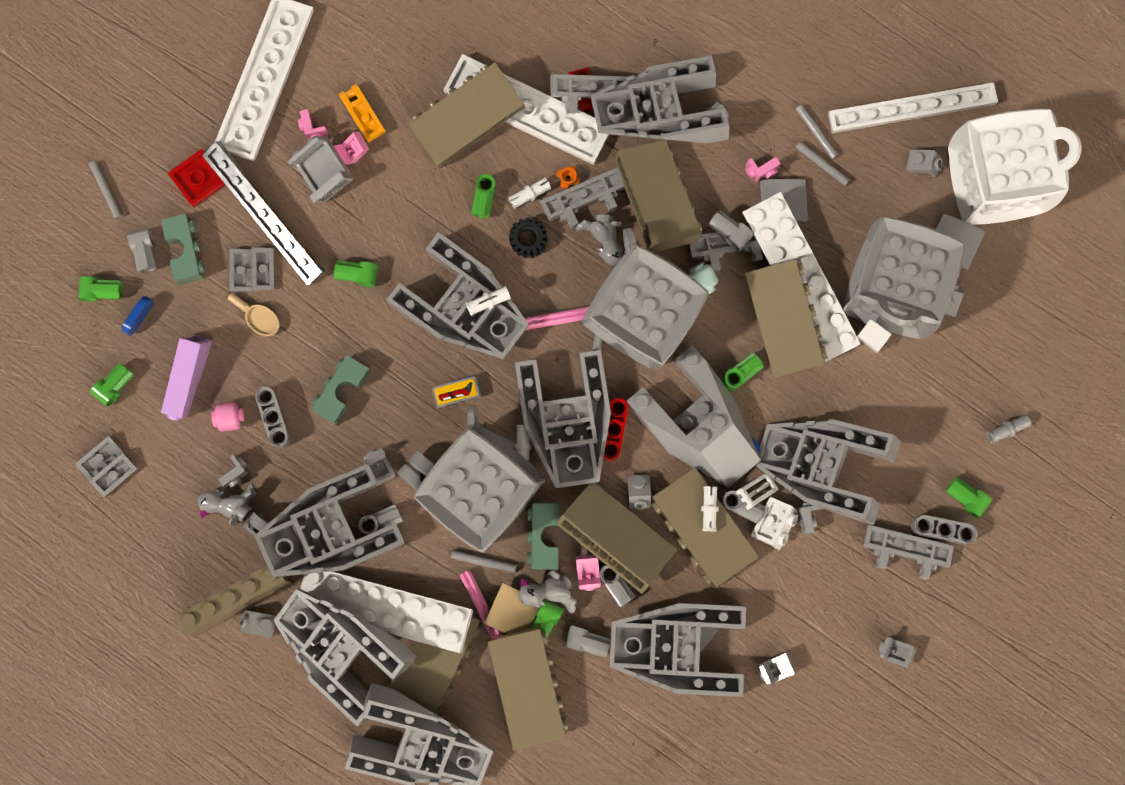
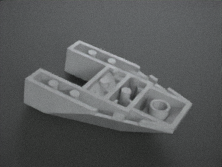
[591,55,729,143]
[386,232,529,359]
[627,346,761,488]
[515,350,611,488]
[755,419,901,525]
[254,464,405,577]
[274,588,417,726]
[610,603,746,697]
[345,683,494,785]

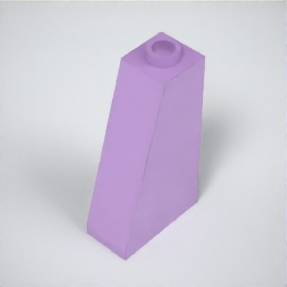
[161,334,213,421]

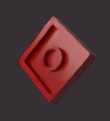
[168,149,226,208]

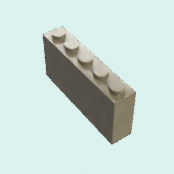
[408,62,526,168]
[615,139,702,253]
[745,259,828,377]
[651,468,759,588]
[557,483,677,594]
[175,565,293,636]
[389,598,482,716]
[488,626,568,751]

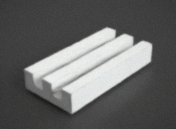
[736,473,779,510]

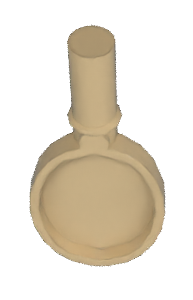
[228,293,280,337]

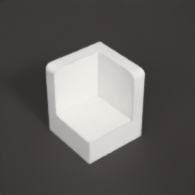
[857,320,892,353]

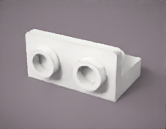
[751,497,798,551]

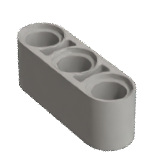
[255,386,291,449]
[910,515,978,545]

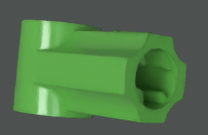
[471,174,496,218]
[334,260,379,287]
[78,277,123,302]
[722,352,764,391]
[90,362,134,407]
[945,476,992,518]
[531,599,565,637]

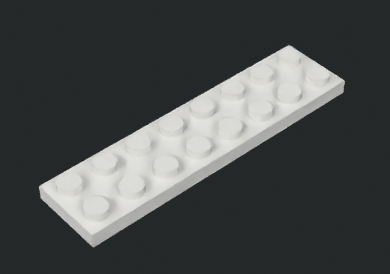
[215,0,314,162]
[443,54,610,165]
[742,192,861,362]
[300,572,473,653]

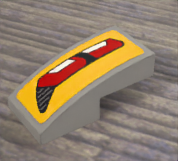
[432,376,482,409]

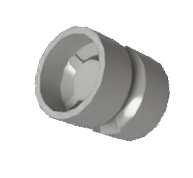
[397,450,434,491]

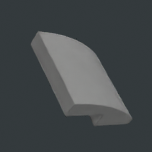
[760,179,808,223]
[936,214,985,270]
[229,247,274,292]
[75,435,138,497]

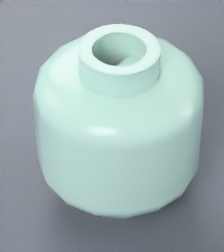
[688,262,719,294]

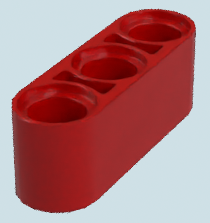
[603,398,628,462]

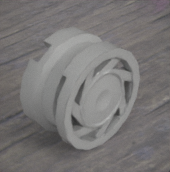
[243,512,269,536]

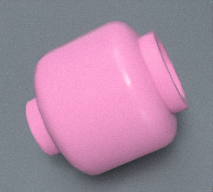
[211,402,245,432]

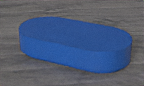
[122,296,154,336]

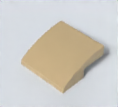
[484,583,539,634]

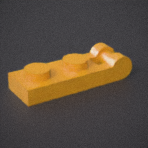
[338,84,386,143]

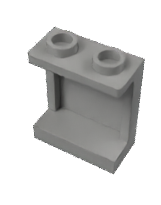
[288,136,354,203]

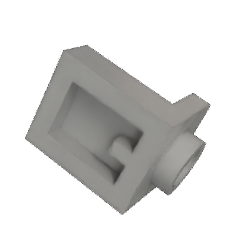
[797,503,823,535]

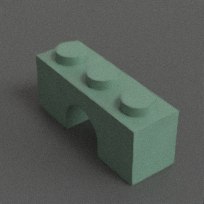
[161,214,205,285]
[312,355,371,426]
[527,503,559,571]

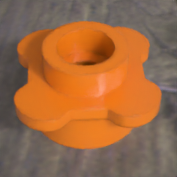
[556,166,580,189]

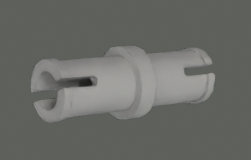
[986,414,1032,444]

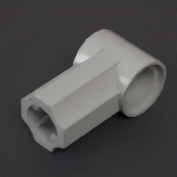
[708,210,754,252]
[127,228,157,273]
[720,490,765,524]
[358,505,403,536]
[600,565,636,608]
[564,625,611,658]

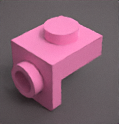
[298,109,328,140]
[333,131,369,165]
[745,157,780,182]
[576,555,601,591]

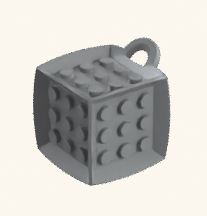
[843,216,965,339]
[581,228,709,370]
[414,405,545,553]

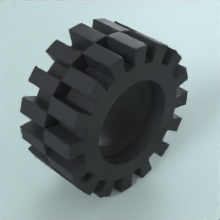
[509,217,547,258]

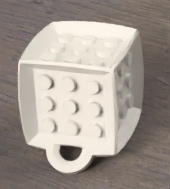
[948,109,1082,225]

